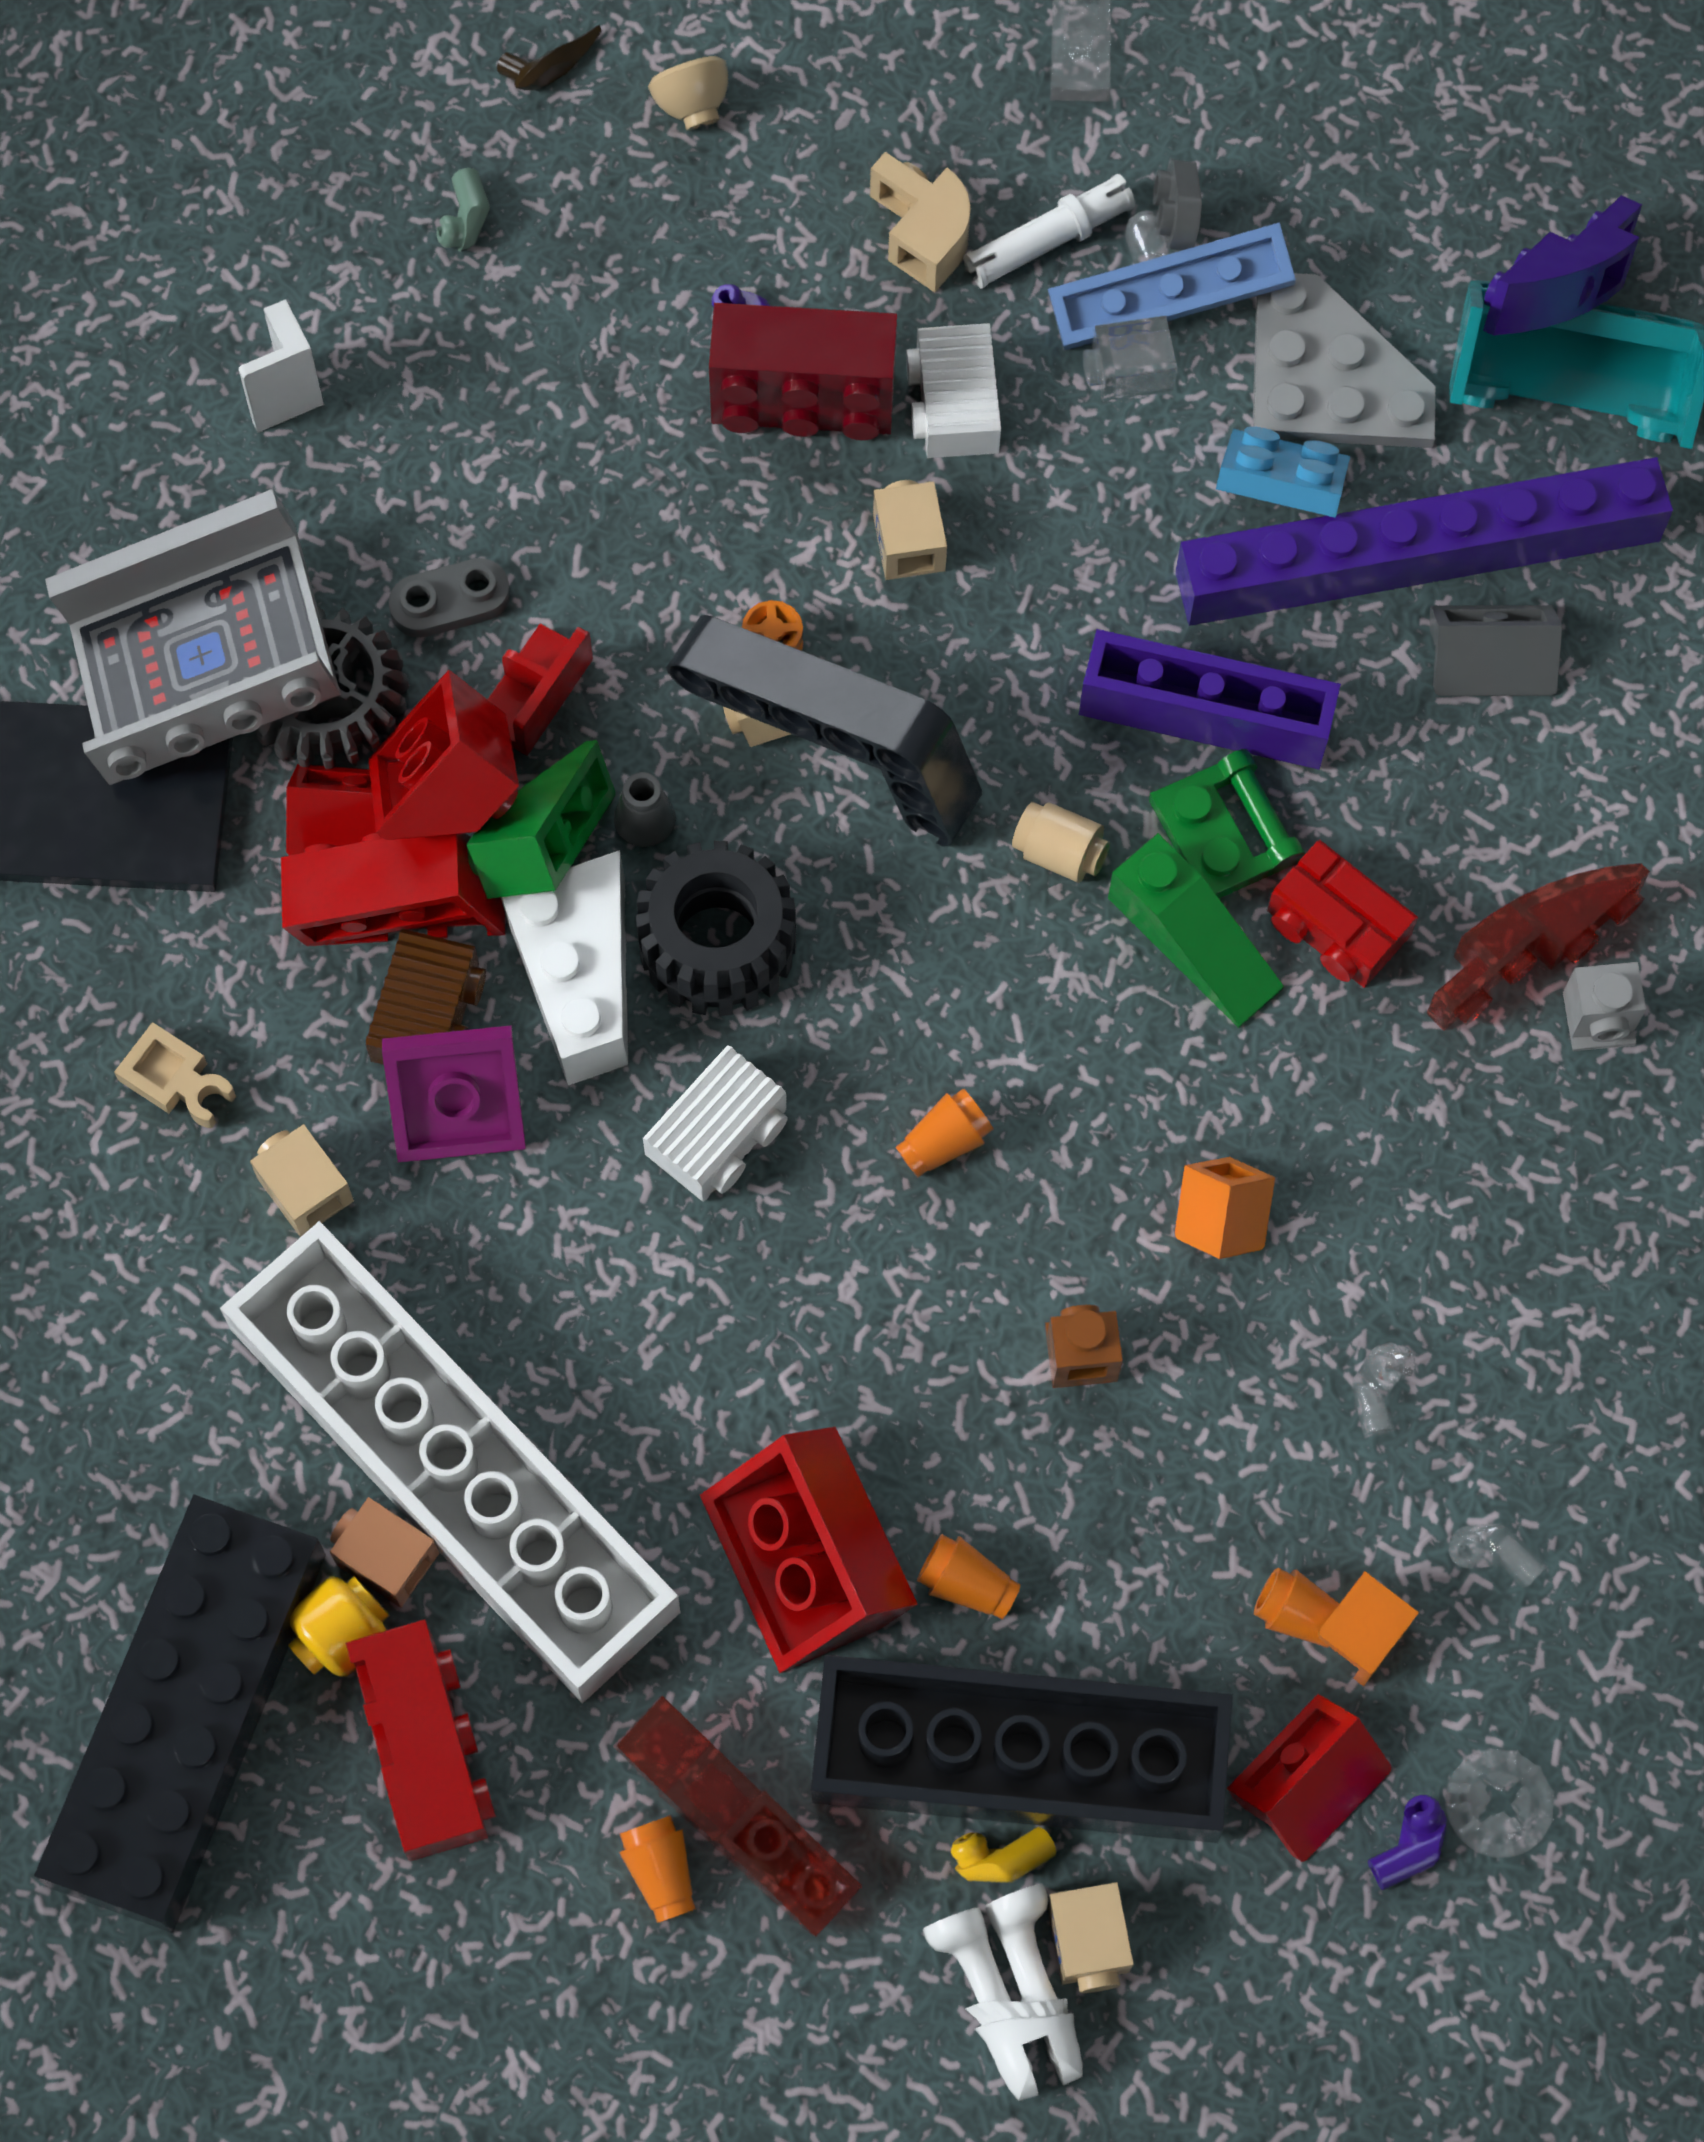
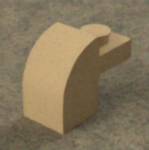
[870,152,970,292]

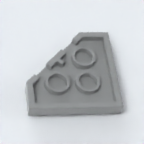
[1253,273,1435,448]

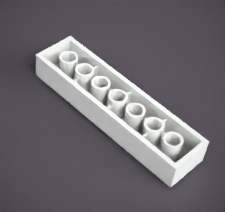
[220,1221,680,1704]

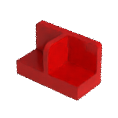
[488,623,593,756]

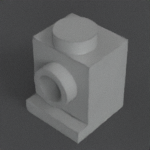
[1563,962,1646,1051]

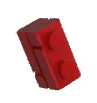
[1267,840,1418,988]

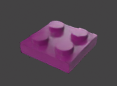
[382,1026,526,1163]

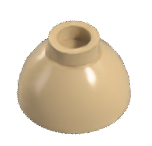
[648,56,728,131]

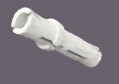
[963,174,1135,289]

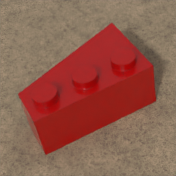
[281,833,505,946]
[345,1619,496,1861]

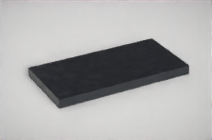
[0,701,233,892]

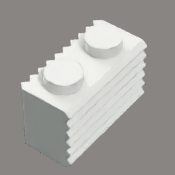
[906,323,1001,458]
[643,1045,788,1202]

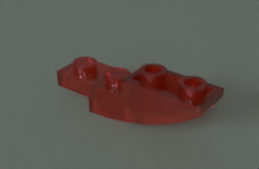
[1426,863,1650,1031]
[613,1696,862,1937]

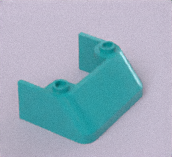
[1449,280,1704,449]

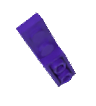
[1483,195,1643,336]

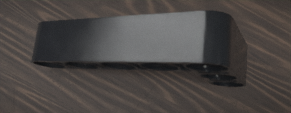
[666,615,982,846]

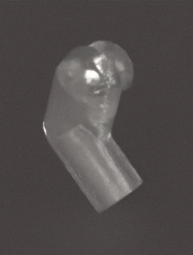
[1125,210,1175,264]
[1352,1342,1416,1438]
[1448,1524,1548,1589]

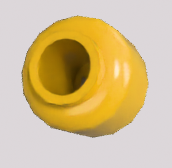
[288,1576,390,1677]

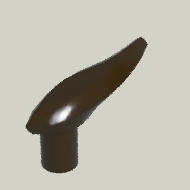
[497,24,602,91]

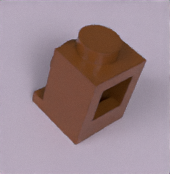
[1045,1305,1123,1388]

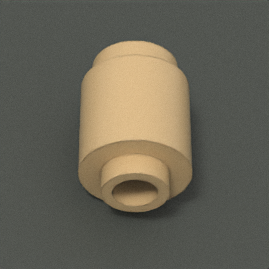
[1012,802,1110,883]

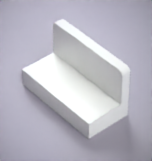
[239,299,324,433]

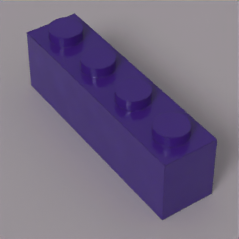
[1078,629,1341,770]

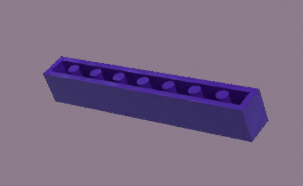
[1175,457,1673,626]

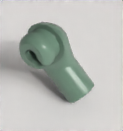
[437,168,490,252]

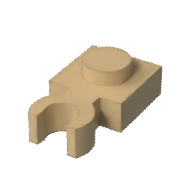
[114,1022,236,1128]

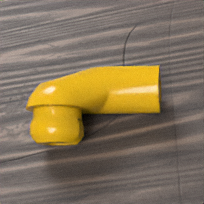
[951,1827,1056,1883]

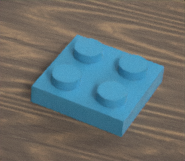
[1216,427,1350,518]

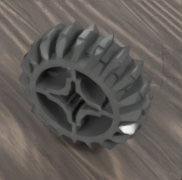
[256,605,409,769]

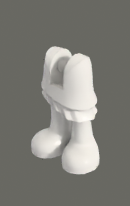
[923,1883,1083,2101]

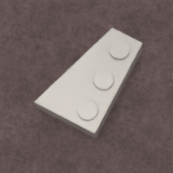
[501,850,628,1085]

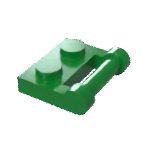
[1149,749,1306,898]

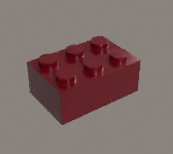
[709,303,897,441]

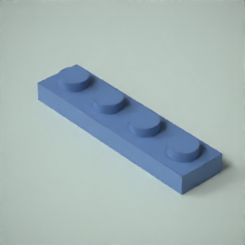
[1048,223,1296,350]

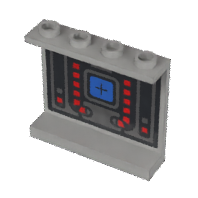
[45,489,341,785]

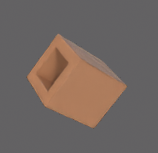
[330,1497,439,1608]

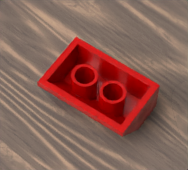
[368,670,519,840]
[700,1426,918,1673]

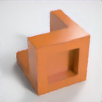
[1175,1157,1275,1259]
[1318,1571,1419,1686]

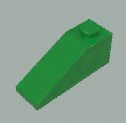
[467,740,616,899]
[1108,833,1284,1028]

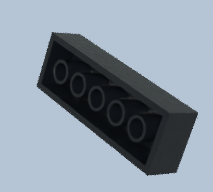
[34,1494,326,1933]
[811,1655,1233,1843]

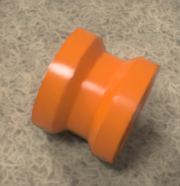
[742,600,803,651]

